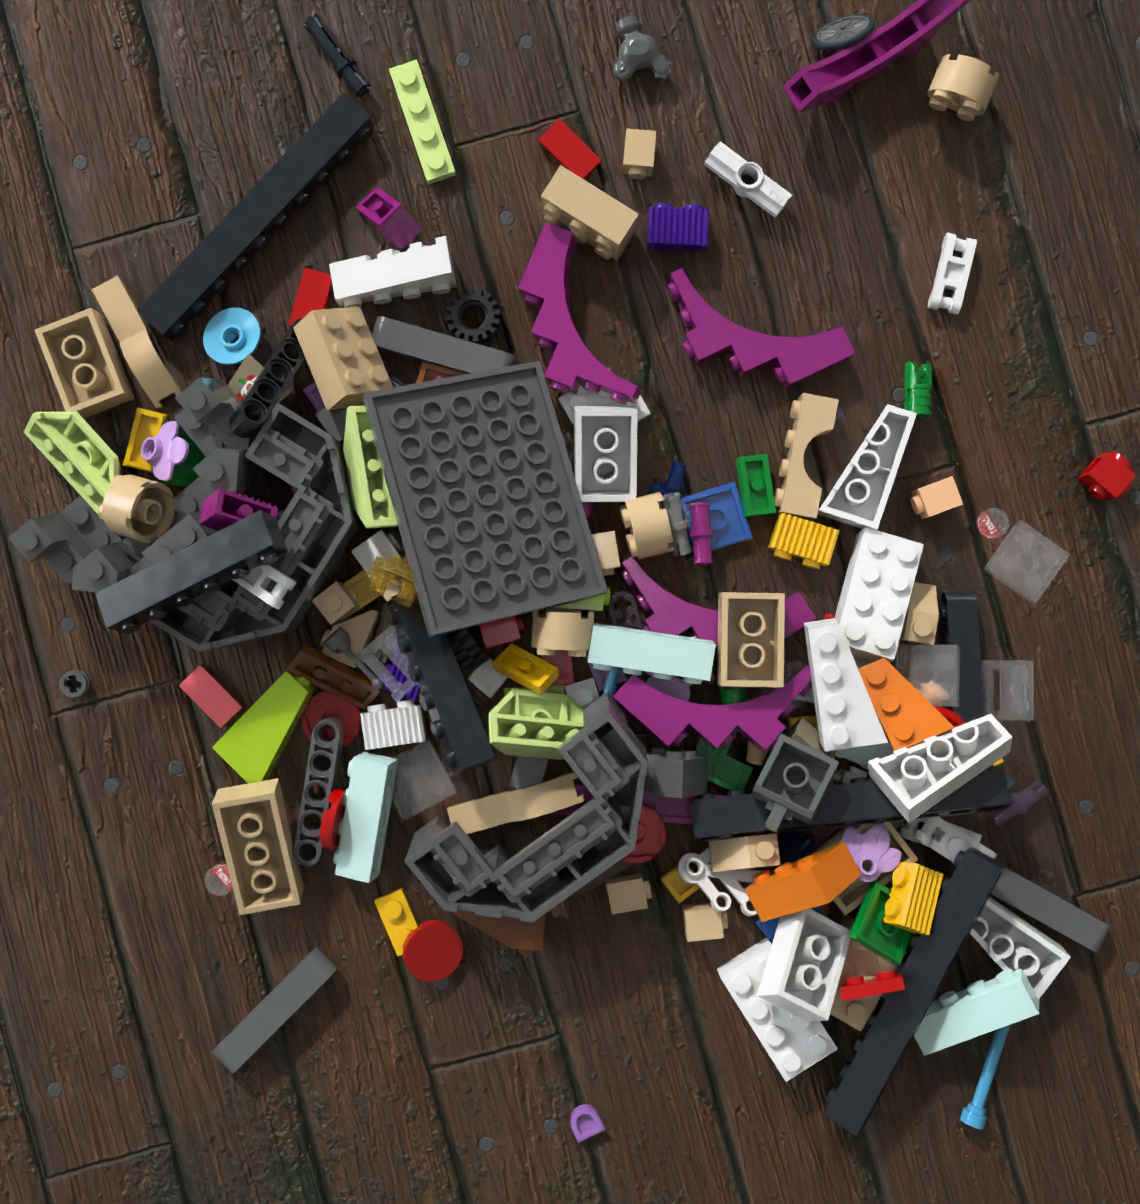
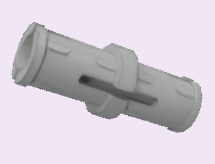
[662,493,692,556]

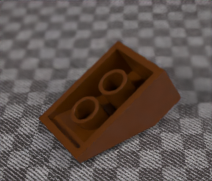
[452,910,546,955]

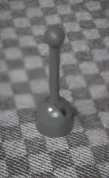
[323,627,384,690]

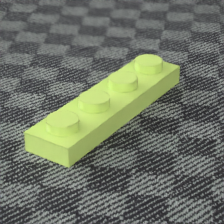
[389,60,456,185]

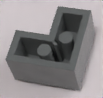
[643,747,708,799]

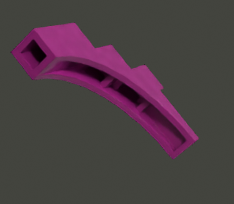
[783,0,970,112]
[518,222,640,405]
[667,268,855,389]
[620,556,816,646]
[613,665,812,753]

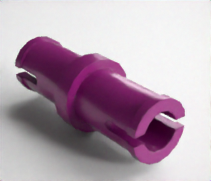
[690,502,714,565]

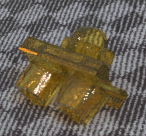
[368,553,418,607]

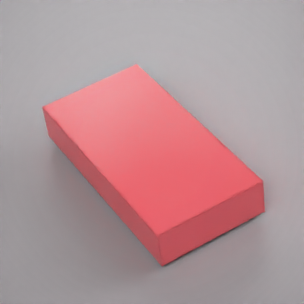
[179,664,244,728]

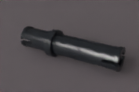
[303,13,371,97]

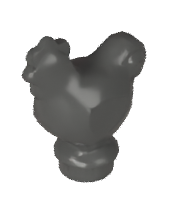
[613,15,671,83]

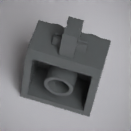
[753,734,839,833]

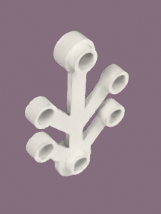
[677,840,761,916]

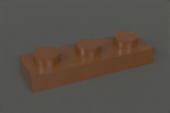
[285,643,381,710]

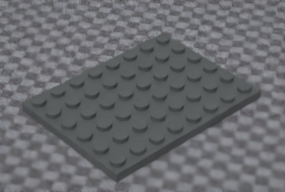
[362,361,608,637]

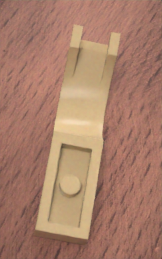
[91,275,182,409]
[447,772,585,834]

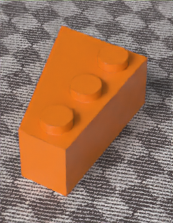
[858,658,955,754]
[745,841,862,922]

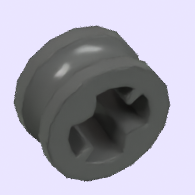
[59,670,90,698]

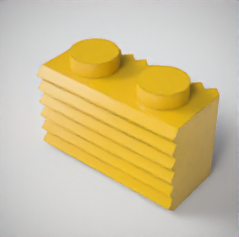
[768,513,840,570]
[883,862,944,936]

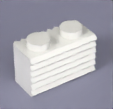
[360,700,428,750]

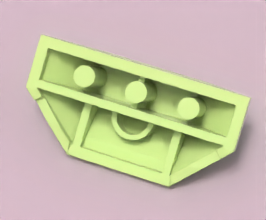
[343,406,398,528]
[24,412,121,514]
[489,689,584,760]

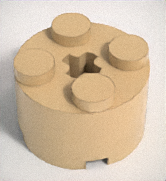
[927,54,999,121]
[98,475,175,543]
[619,492,674,560]
[531,608,594,657]

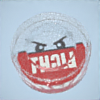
[976,508,1009,538]
[204,864,233,896]

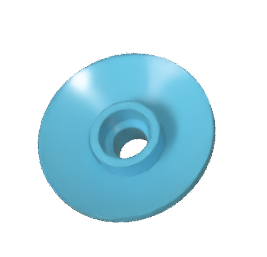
[203,308,261,365]

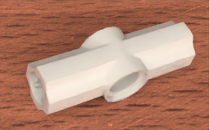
[704,142,792,218]

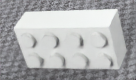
[835,527,924,662]
[717,937,837,1082]

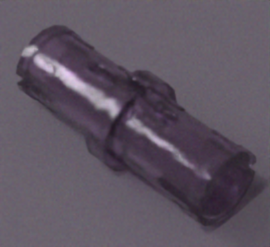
[987,779,1050,828]

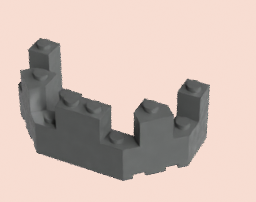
[8,377,262,592]
[149,402,360,652]
[404,692,648,923]

